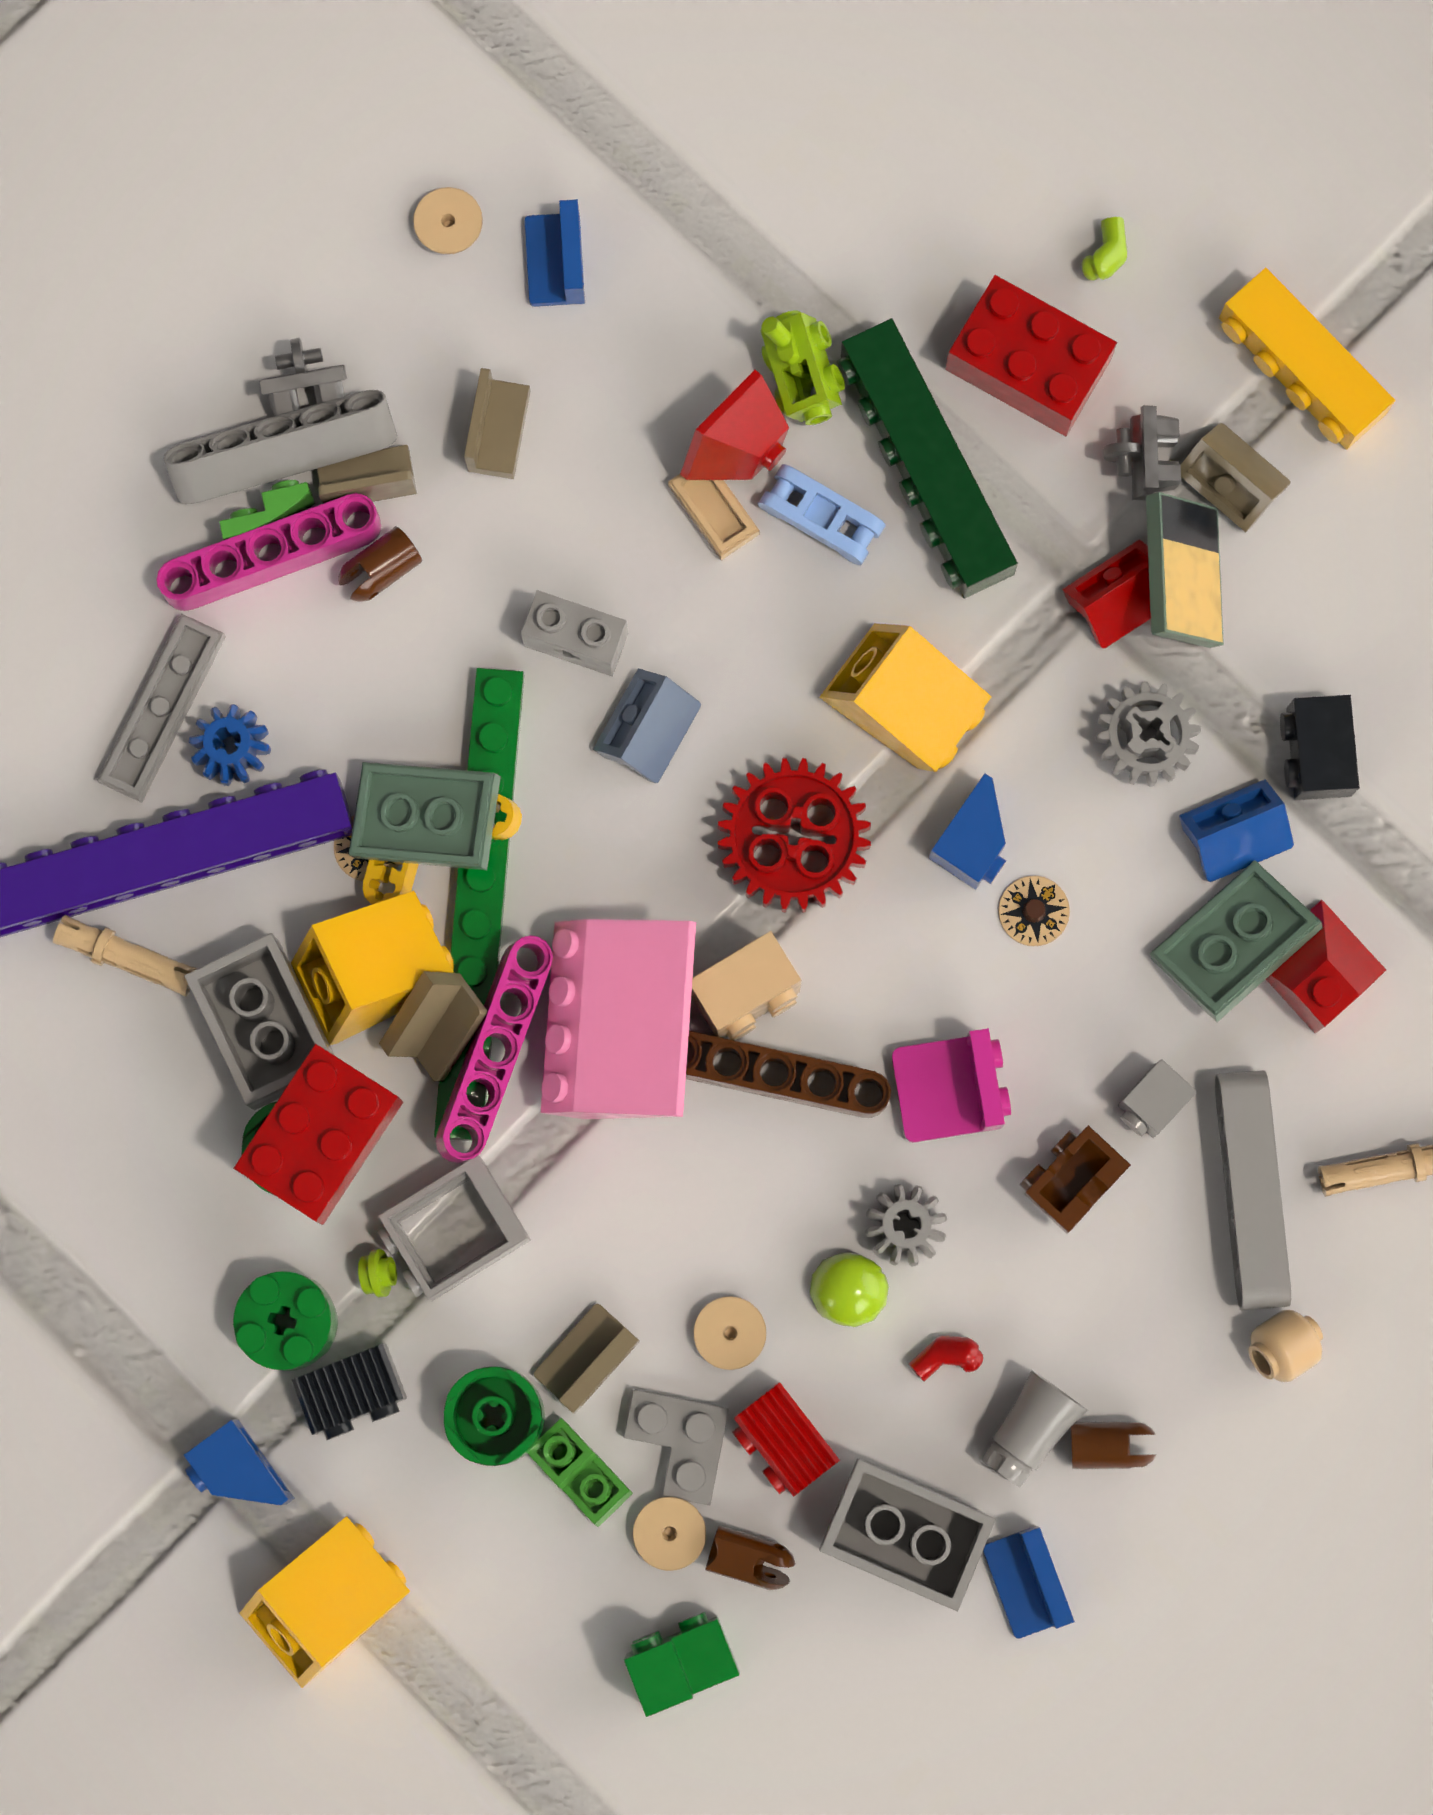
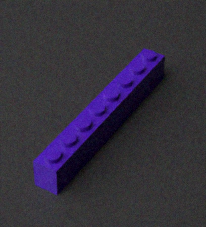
[0,770,353,938]

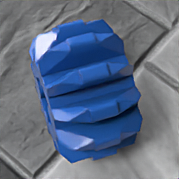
[189,704,271,786]

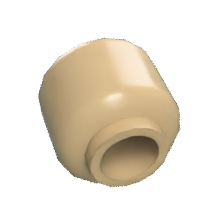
[1248,1310,1323,1382]

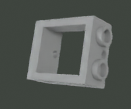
[377,1155,531,1301]

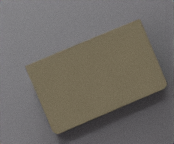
[464,368,530,479]
[1181,423,1291,533]
[317,445,417,504]
[379,971,487,1082]
[534,1304,640,1414]

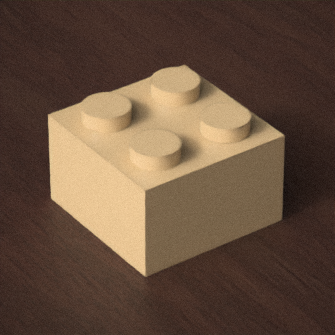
[691,931,802,1041]

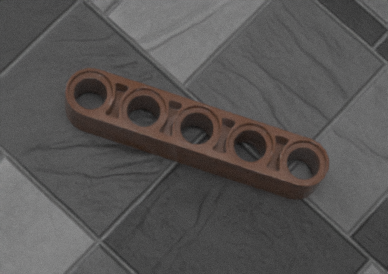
[686,1031,891,1118]

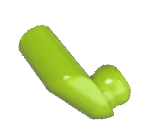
[1081,217,1127,281]

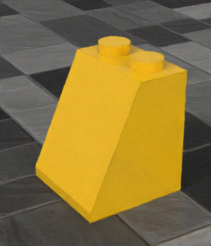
[820,623,992,772]
[291,890,454,1046]
[239,1516,410,1688]

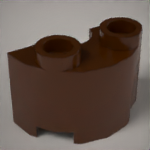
[1019,1125,1131,1234]

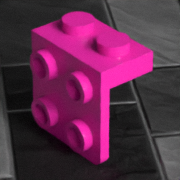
[892,1028,1011,1143]

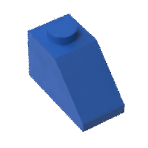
[929,773,1006,890]
[184,1420,295,1505]

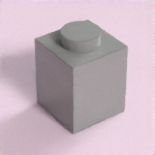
[1117,1059,1197,1138]

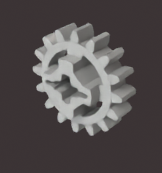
[1096,682,1201,787]

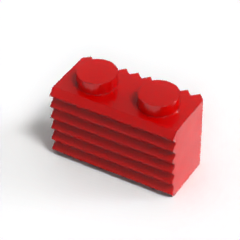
[732,1382,840,1497]

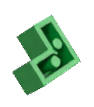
[624,1612,740,1717]

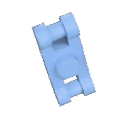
[758,464,886,566]

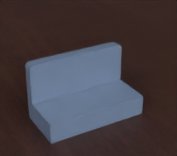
[593,668,701,783]

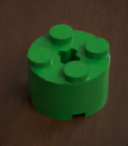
[233,1271,338,1371]
[444,1366,545,1466]

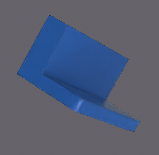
[525,199,585,307]
[1179,779,1294,882]
[983,1526,1075,1639]

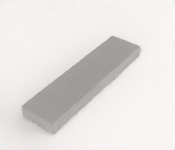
[97,613,226,803]

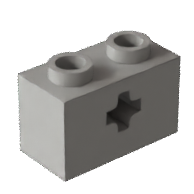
[521,590,628,677]

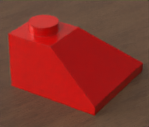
[680,370,789,480]
[1266,900,1386,1033]

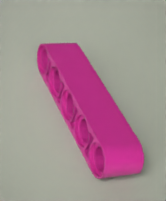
[157,493,382,611]
[435,935,553,1163]

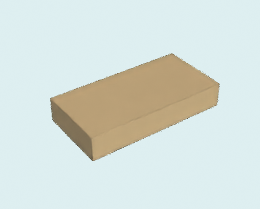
[668,474,760,560]

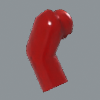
[908,1336,983,1382]

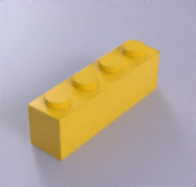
[1219,267,1396,450]

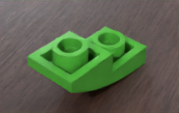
[219,480,315,540]
[528,1418,633,1527]

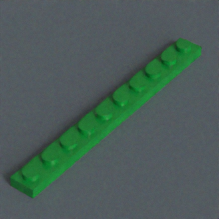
[434,668,525,1141]

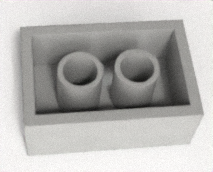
[185,933,334,1111]
[819,1459,996,1612]

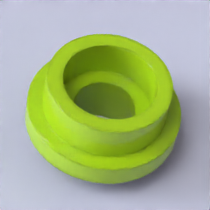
[358,1249,397,1298]

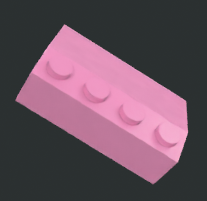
[540,919,696,1119]

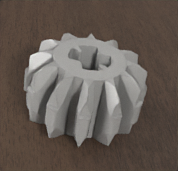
[865,1184,947,1267]

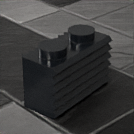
[291,1343,407,1440]

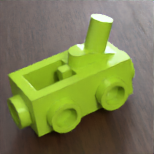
[760,310,845,425]

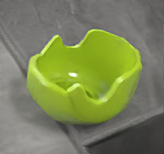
[810,1252,889,1327]

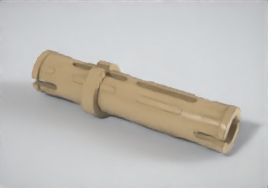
[53,915,198,997]
[1318,1143,1433,1197]

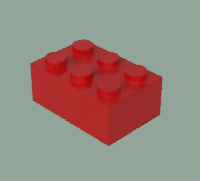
[945,275,1117,437]
[233,1043,403,1225]

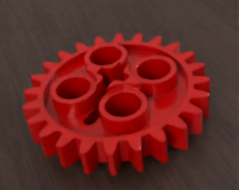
[718,758,871,913]

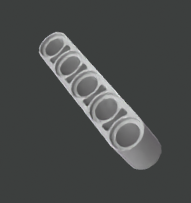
[163,390,397,504]
[1215,1070,1291,1311]

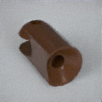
[338,526,422,602]
[1071,1422,1157,1469]
[705,1525,796,1590]

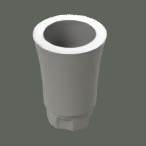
[982,1370,1088,1487]

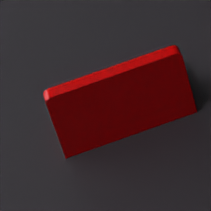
[1062,539,1151,648]

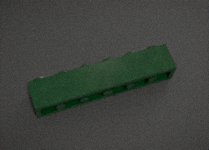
[837,318,1018,599]

